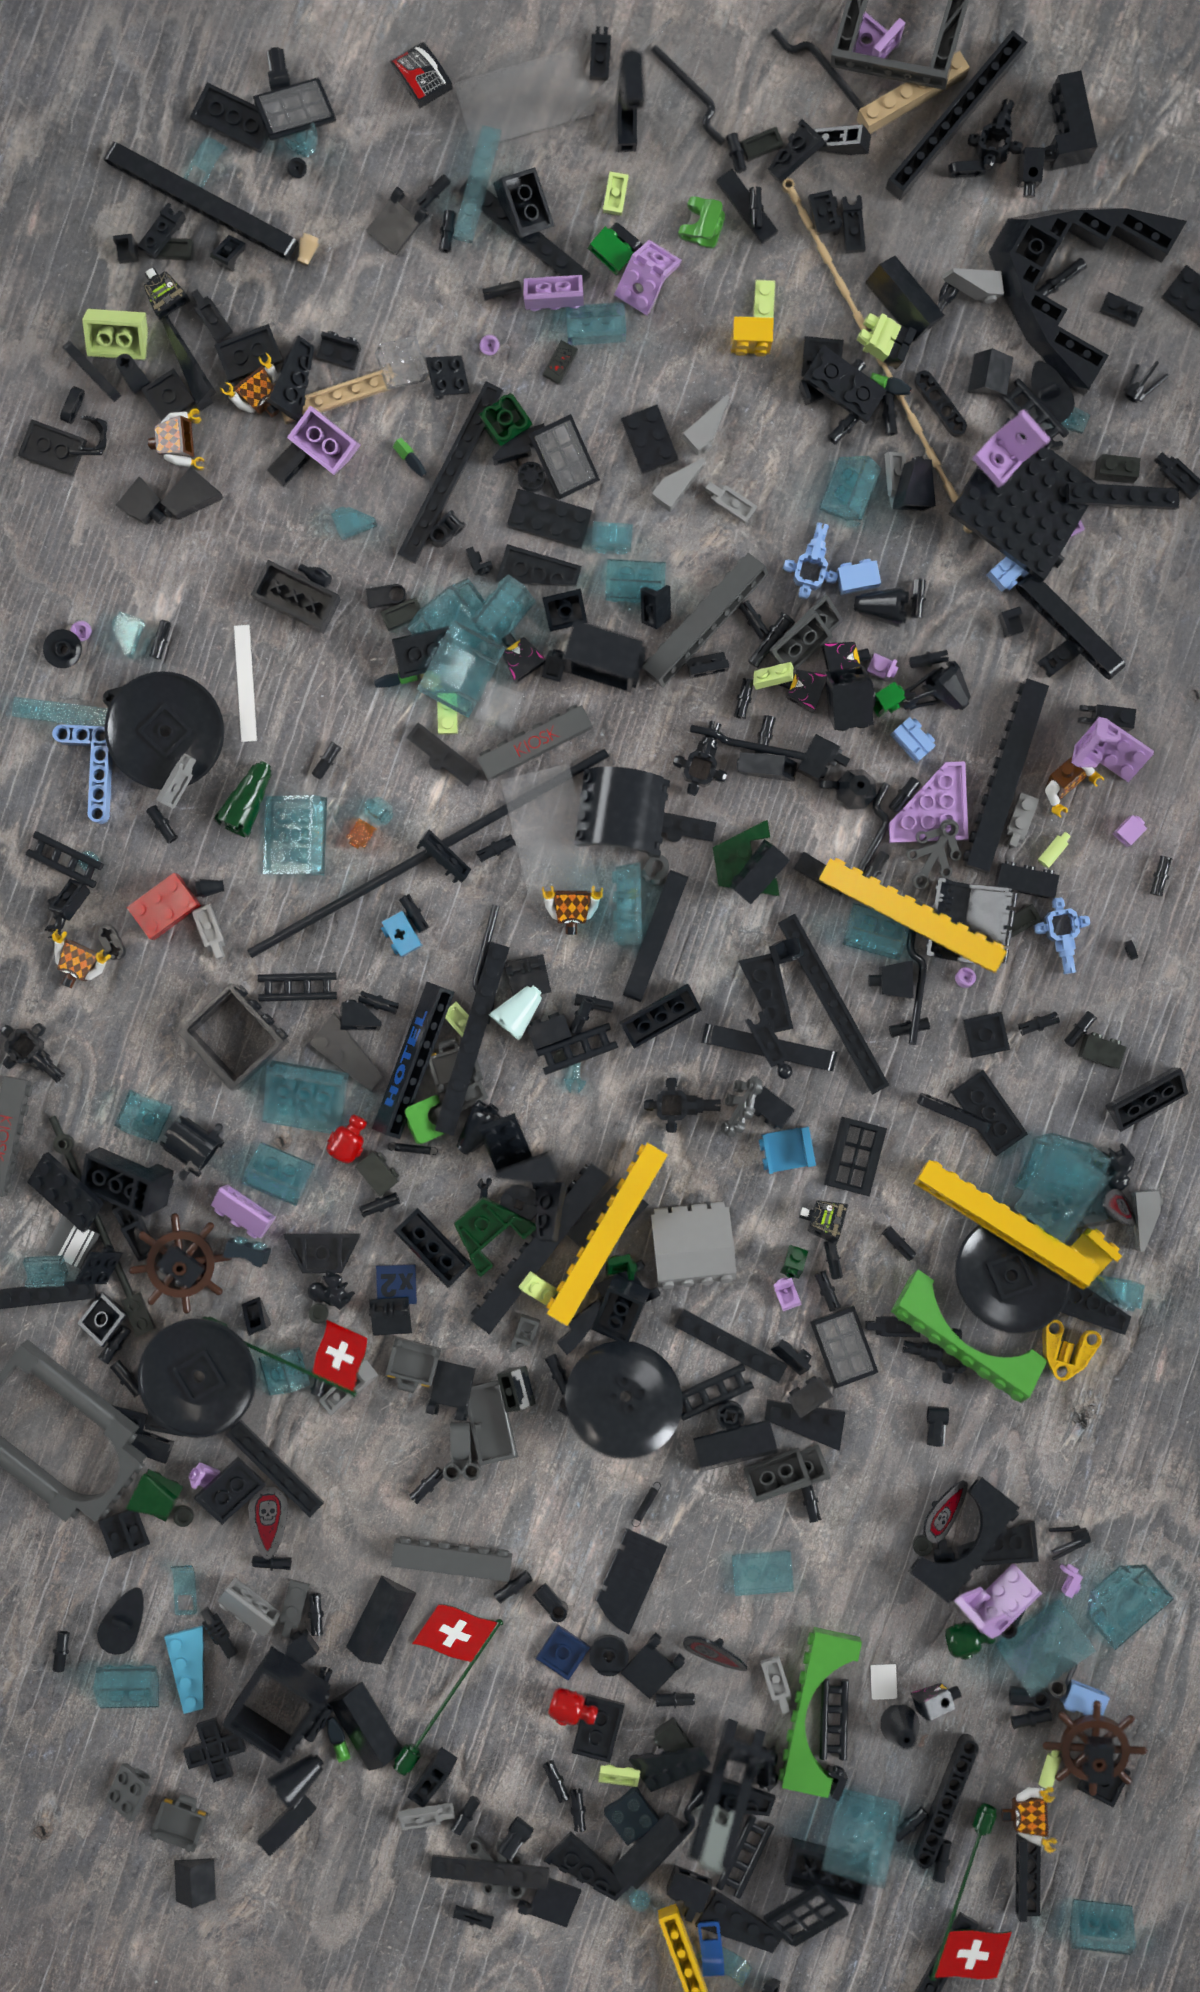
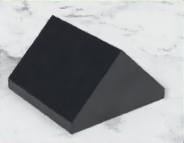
[968,348,1014,396]
[542,588,588,632]
[174,1858,216,1908]

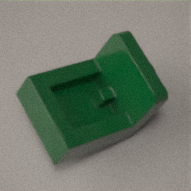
[780,1245,808,1279]
[605,1254,637,1281]

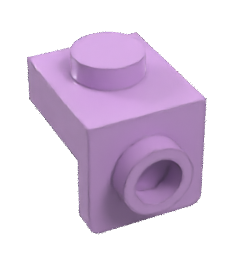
[773,1278,801,1311]
[189,1462,220,1489]
[1060,1564,1083,1598]

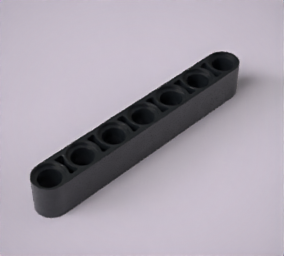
[1016,573,1125,680]
[622,870,689,1002]
[701,1023,837,1071]
[913,1734,979,1869]

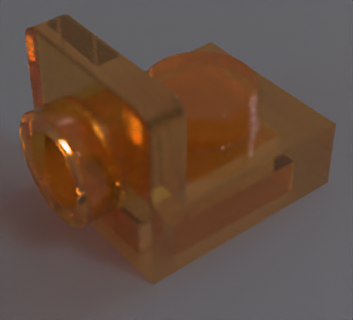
[346,818,376,849]

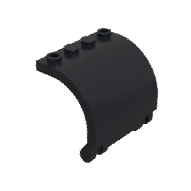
[574,766,670,858]

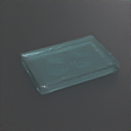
[732,1550,794,1596]

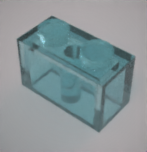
[592,521,633,555]

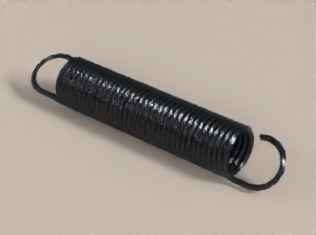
[388,1142,438,1155]
[631,1482,661,1527]

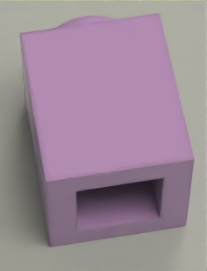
[1113,815,1147,847]

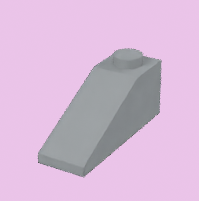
[942,268,1004,303]
[683,395,730,456]
[651,458,706,512]
[1131,1190,1163,1252]
[319,1360,378,1415]

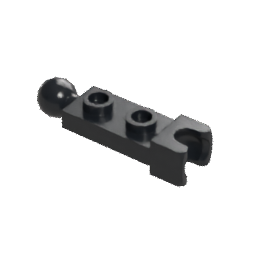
[745,1011,793,1079]

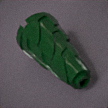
[213,761,272,838]

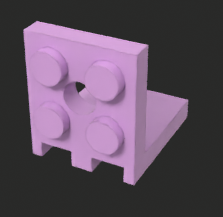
[855,12,905,59]
[614,240,682,315]
[972,410,1050,488]

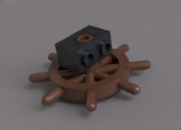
[129,1213,232,1314]
[1043,1700,1148,1796]

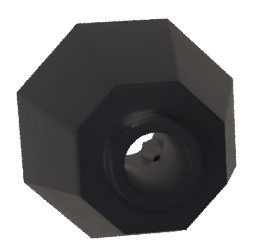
[921,661,971,710]
[836,769,876,810]

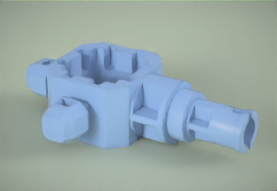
[783,523,838,599]
[1034,897,1090,974]

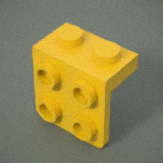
[1071,1228,1122,1281]

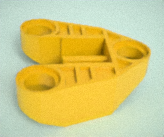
[1042,1319,1102,1381]

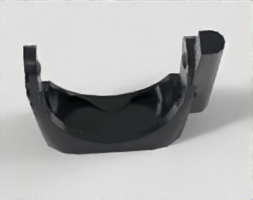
[69,415,107,456]

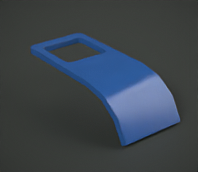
[698,1921,725,1977]

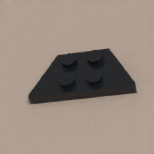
[284,1233,361,1273]

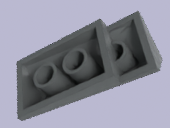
[769,594,844,672]
[744,1444,831,1503]

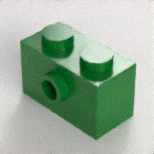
[587,226,634,275]
[873,682,905,718]

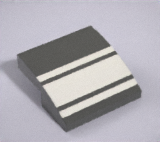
[45,1215,100,1269]

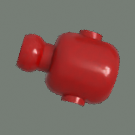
[326,1114,367,1164]
[548,1688,598,1726]

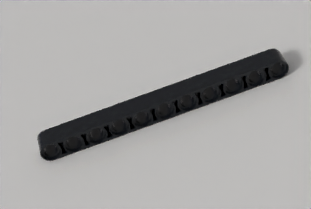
[103,141,299,261]

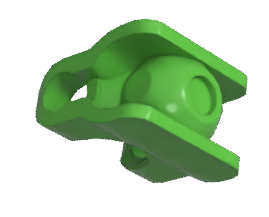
[678,196,725,248]
[405,1095,445,1144]

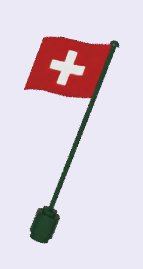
[202,1316,367,1398]
[393,1604,503,1776]
[929,1803,1012,1981]

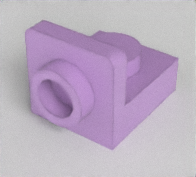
[866,653,898,681]

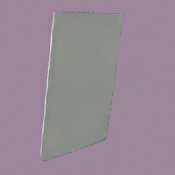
[870,1664,897,1700]

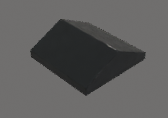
[77,1292,127,1347]

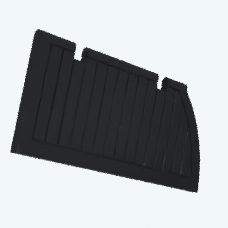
[595,1528,667,1634]

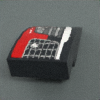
[390,42,453,109]

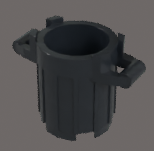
[159,1116,225,1181]

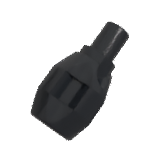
[937,282,959,311]
[298,564,332,588]

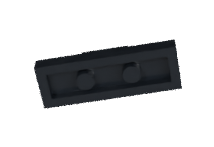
[417,829,471,883]

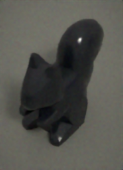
[1095,1143,1136,1191]
[308,1271,355,1310]

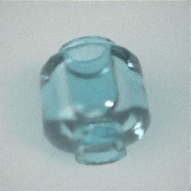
[364,797,393,826]

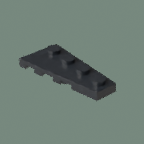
[1061,1283,1131,1335]
[695,1890,782,1953]

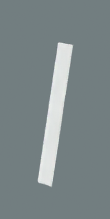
[234,625,257,742]

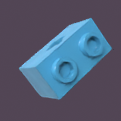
[381,911,423,957]

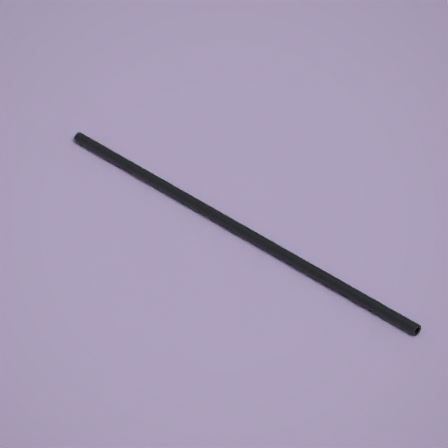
[247,749,609,958]

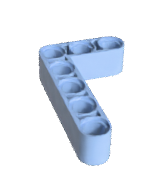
[52,725,113,824]

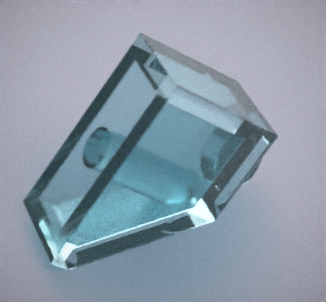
[331,507,378,540]
[112,611,145,659]

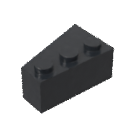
[730,839,790,904]

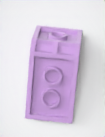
[1071,717,1154,782]
[954,1564,1042,1639]

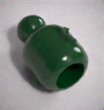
[945,1621,996,1660]

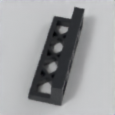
[1015,1834,1041,1922]

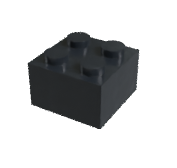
[747,1086,795,1129]

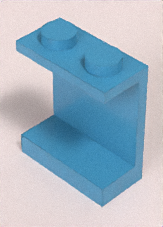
[759,1126,816,1174]

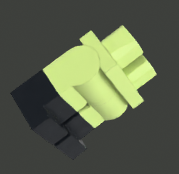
[856,313,917,369]

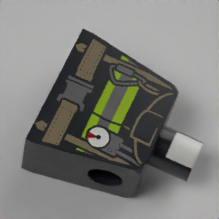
[143,268,190,321]
[799,1200,848,1244]

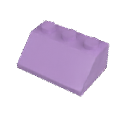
[524,275,584,311]
[287,406,361,475]
[211,1184,276,1239]

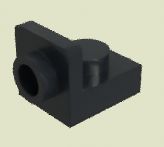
[466,547,493,576]
[542,649,564,682]
[827,1765,848,1801]

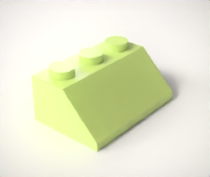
[82,309,148,360]

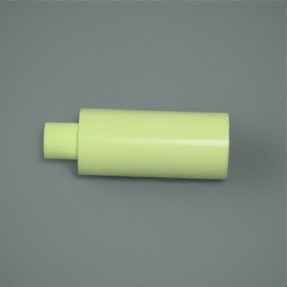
[1038,832,1071,869]
[1038,1750,1061,1788]

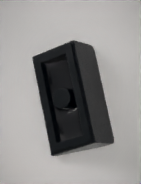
[48,879,90,921]

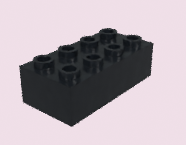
[250,560,341,634]
[783,1838,872,1906]

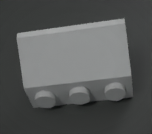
[217,1577,281,1637]

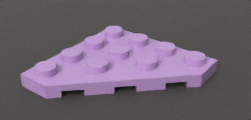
[889,761,968,843]

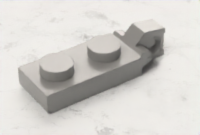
[885,452,906,508]
[705,482,757,524]
[156,753,196,809]
[1006,793,1039,848]
[192,904,226,959]
[760,1655,791,1714]
[398,1803,454,1830]

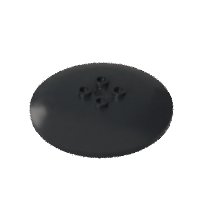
[104,671,225,790]
[955,1218,1072,1334]
[137,1318,257,1438]
[565,1341,683,1459]

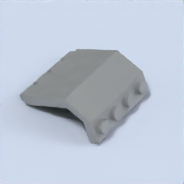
[651,1201,736,1289]

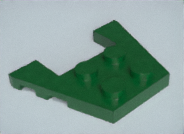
[712,820,779,896]
[454,1196,536,1277]

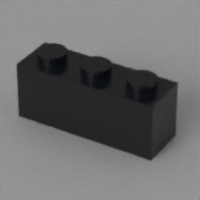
[994,861,1060,899]

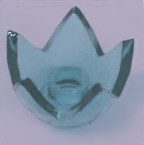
[283,122,318,157]

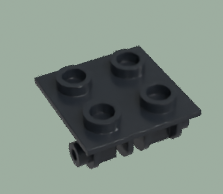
[426,355,470,400]
[505,954,551,996]
[74,1245,123,1284]
[369,1297,412,1336]

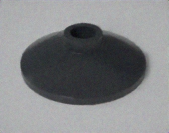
[43,629,82,669]

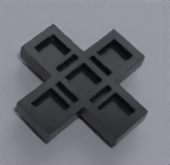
[183,1717,247,1783]

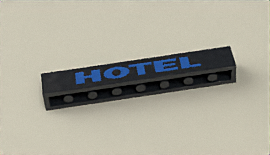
[372,982,455,1139]

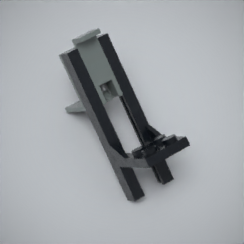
[688,1719,773,1874]

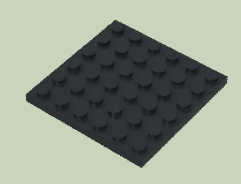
[949,418,1097,582]

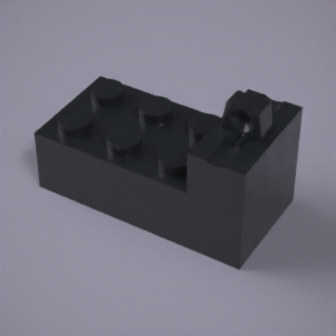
[1044,70,1098,171]
[81,1147,174,1218]

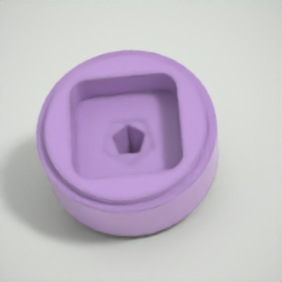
[480,335,500,355]
[70,621,92,641]
[955,967,976,988]

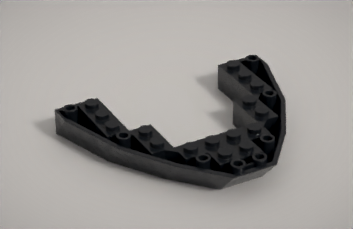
[989,207,1187,396]

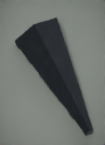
[162,316,216,411]

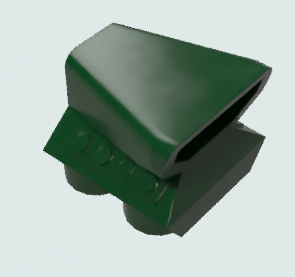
[478,393,533,447]
[126,1469,183,1522]

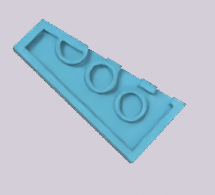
[164,1625,204,1714]

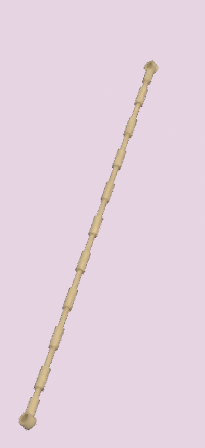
[782,178,972,533]

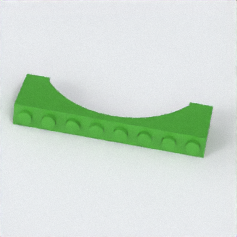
[891,1269,1047,1403]
[778,1627,862,1798]

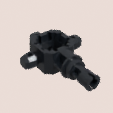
[968,99,1023,170]
[673,721,727,796]
[1,1023,65,1083]
[644,1078,721,1133]
[902,1328,967,1384]

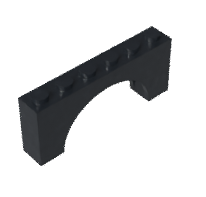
[614,49,645,152]
[908,1476,1020,1603]

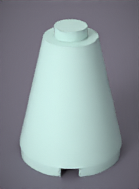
[489,986,542,1040]

